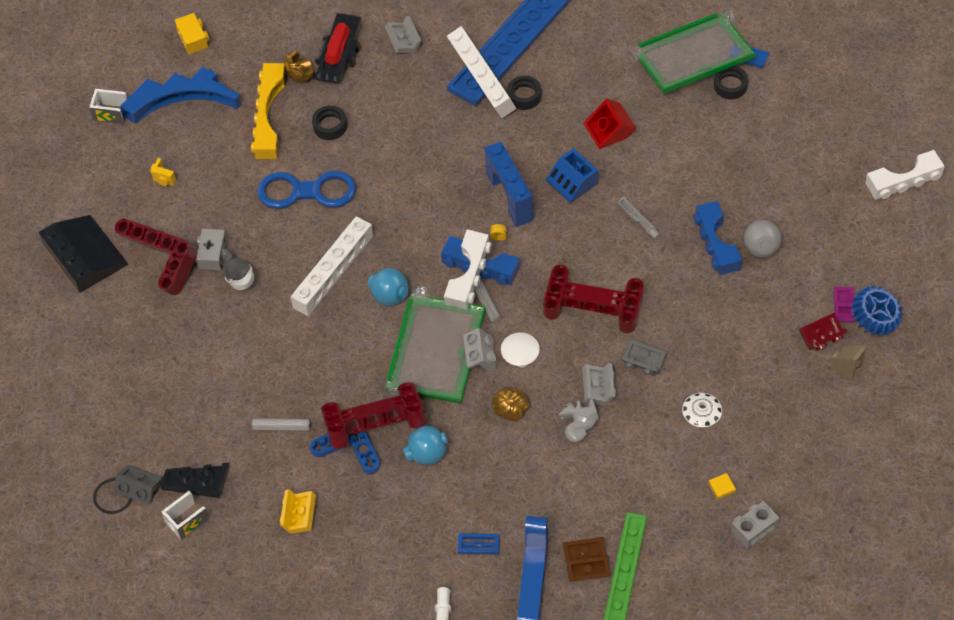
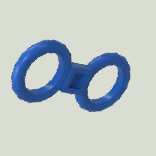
[257,171,356,209]

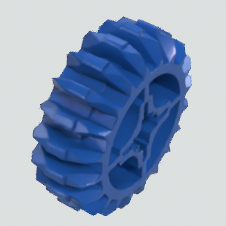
[850,285,903,336]

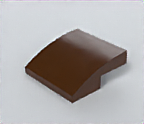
[563,537,610,582]

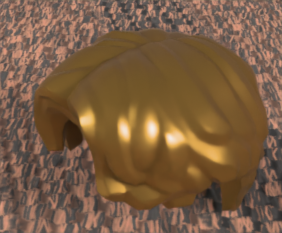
[284,51,314,82]
[491,387,530,421]

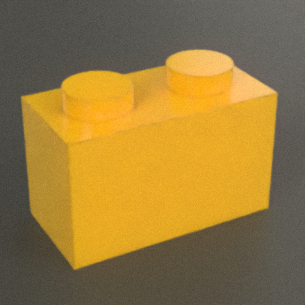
[174,13,209,55]

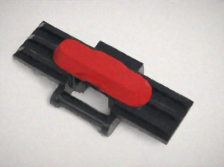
[314,13,361,83]

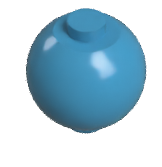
[368,268,409,306]
[403,426,449,465]

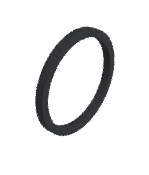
[93,478,133,514]

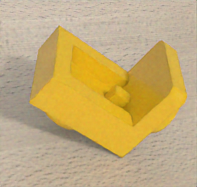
[150,158,176,186]

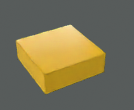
[709,473,736,500]

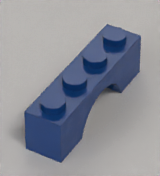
[693,201,742,275]
[441,236,520,285]

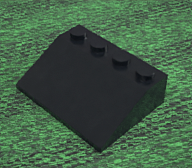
[38,215,128,293]

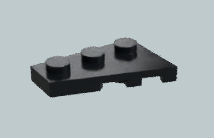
[160,462,229,498]

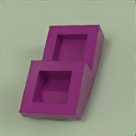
[834,286,854,323]

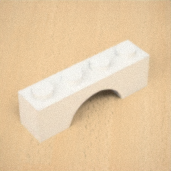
[865,150,945,200]
[444,230,492,310]

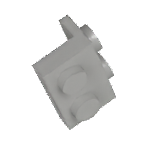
[385,16,421,53]
[463,328,496,371]
[582,363,616,405]

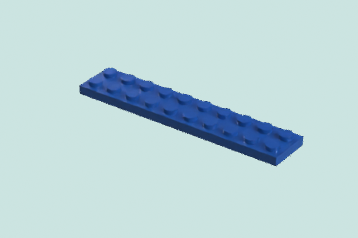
[447,0,571,106]

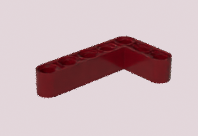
[115,218,198,295]

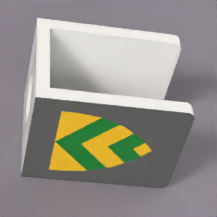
[89,89,127,124]
[161,491,209,540]

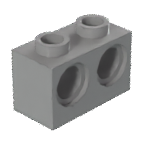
[731,501,780,549]

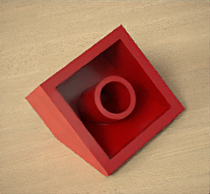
[583,98,636,149]

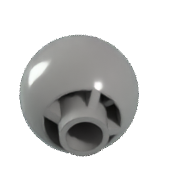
[743,220,782,258]

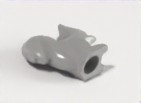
[559,399,599,443]

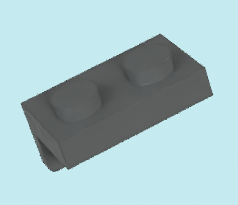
[621,339,667,376]

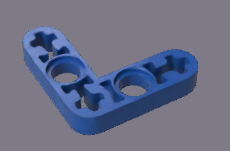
[310,431,380,474]

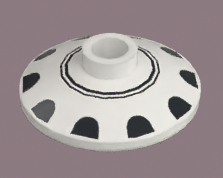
[682,393,722,427]

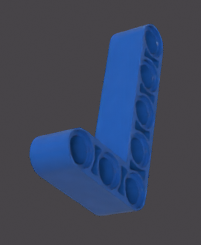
[517,516,548,620]

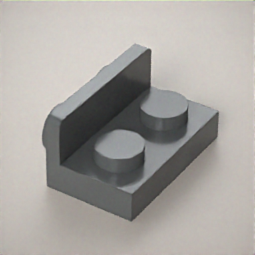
[114,465,163,504]

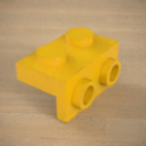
[280,489,316,533]

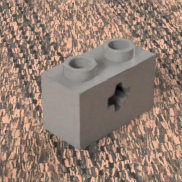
[195,229,227,270]

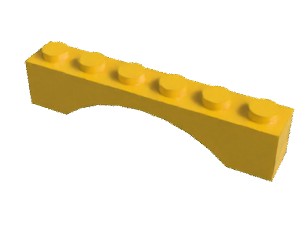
[251,63,286,159]

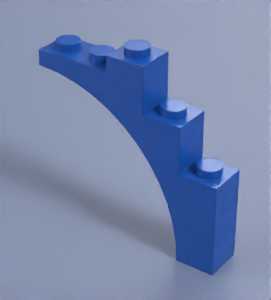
[120,67,241,124]

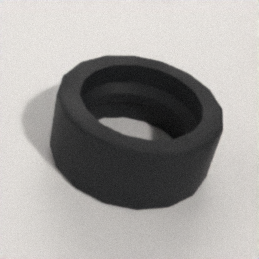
[714,66,748,100]
[507,75,542,110]
[312,105,347,140]

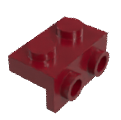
[798,313,847,351]

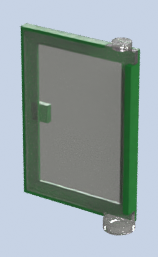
[630,9,756,94]
[385,286,486,404]

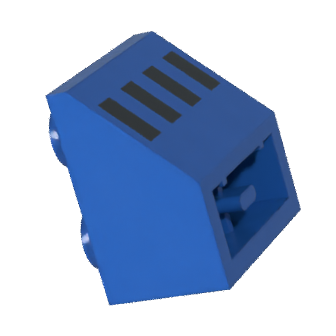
[546,148,598,203]

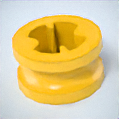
[490,224,507,240]

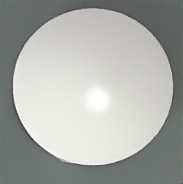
[501,333,540,367]

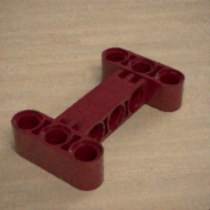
[543,265,644,333]
[321,382,426,449]

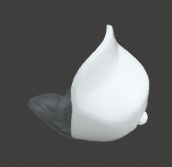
[222,248,254,290]

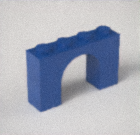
[484,141,533,227]

